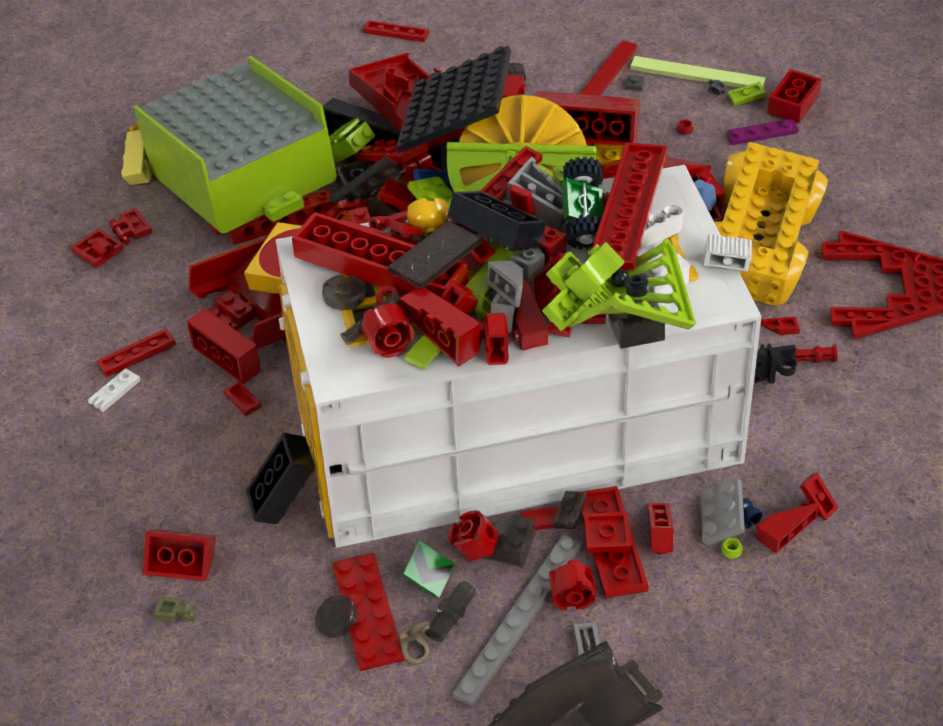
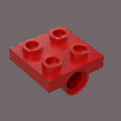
[71,228,124,268]

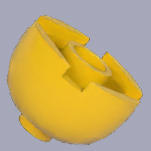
[407,198,450,238]

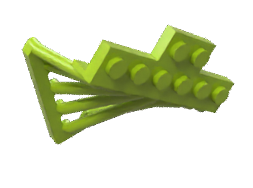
[542,239,696,331]

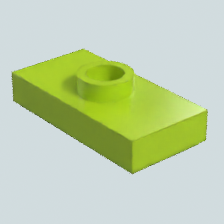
[728,82,766,107]

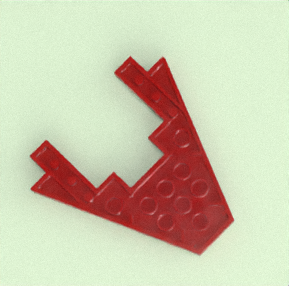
[821,230,943,339]

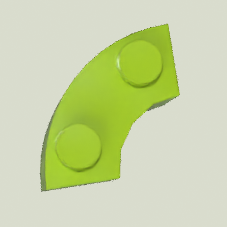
[564,242,625,302]

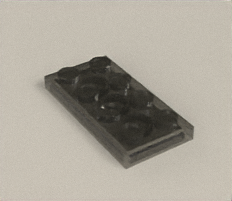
[329,156,405,209]

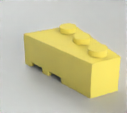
[121,130,152,185]

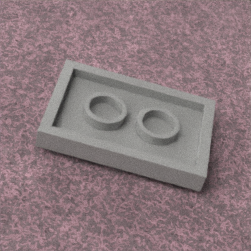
[700,477,745,545]

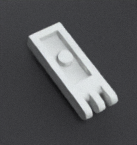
[88,368,140,412]

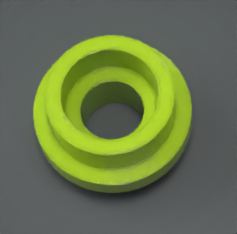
[721,538,743,559]

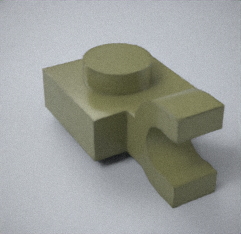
[153,597,196,622]

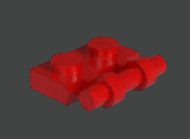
[109,208,152,245]

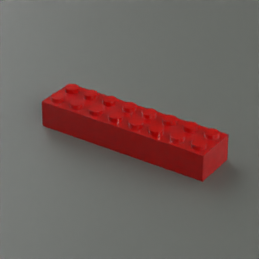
[292,212,469,297]

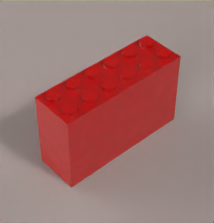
[534,91,641,146]

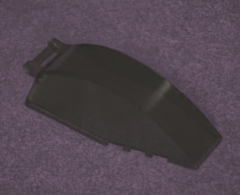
[488,641,663,726]

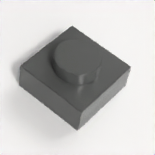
[625,75,645,91]

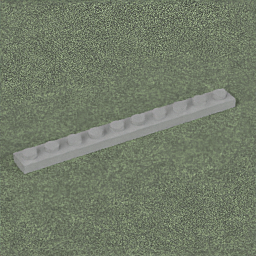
[453,534,582,707]

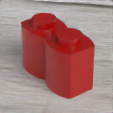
[484,313,509,365]

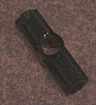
[425,581,476,642]

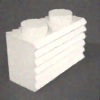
[704,234,752,271]

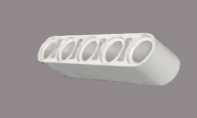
[640,205,684,250]

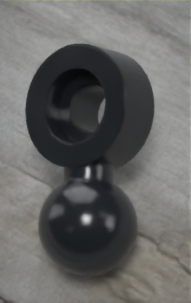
[611,269,649,297]

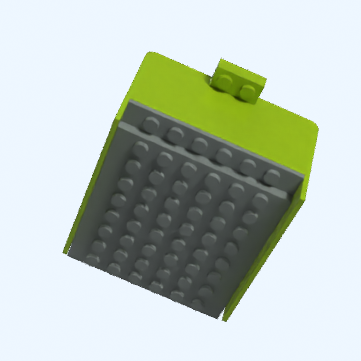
[132,56,337,233]

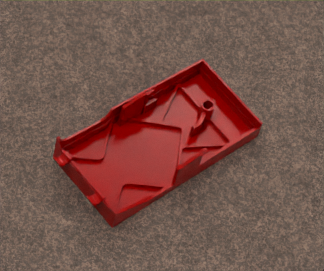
[349,52,465,147]

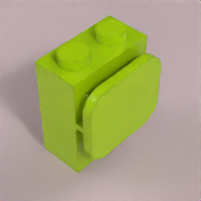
[329,118,376,163]

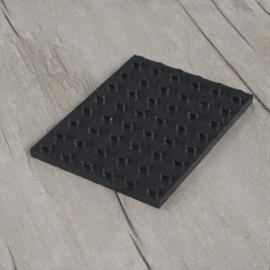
[396,45,511,153]

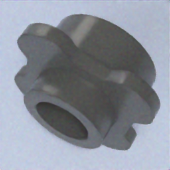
[708,79,725,95]

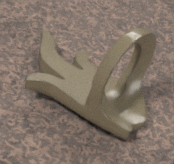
[399,621,430,665]

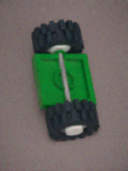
[562,156,604,250]

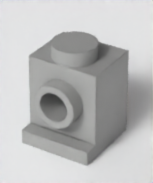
[511,247,545,282]

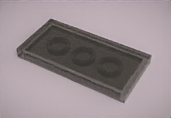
[388,221,482,290]

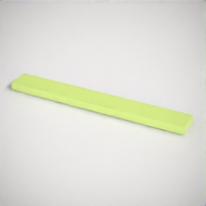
[631,56,766,88]

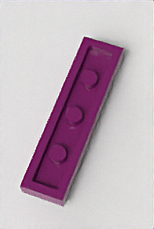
[726,119,799,145]

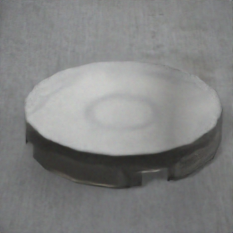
[322,274,366,310]
[315,595,358,638]

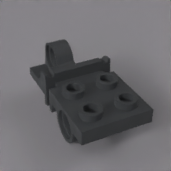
[754,343,797,384]

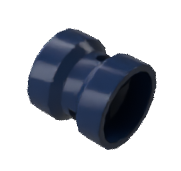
[743,498,763,528]

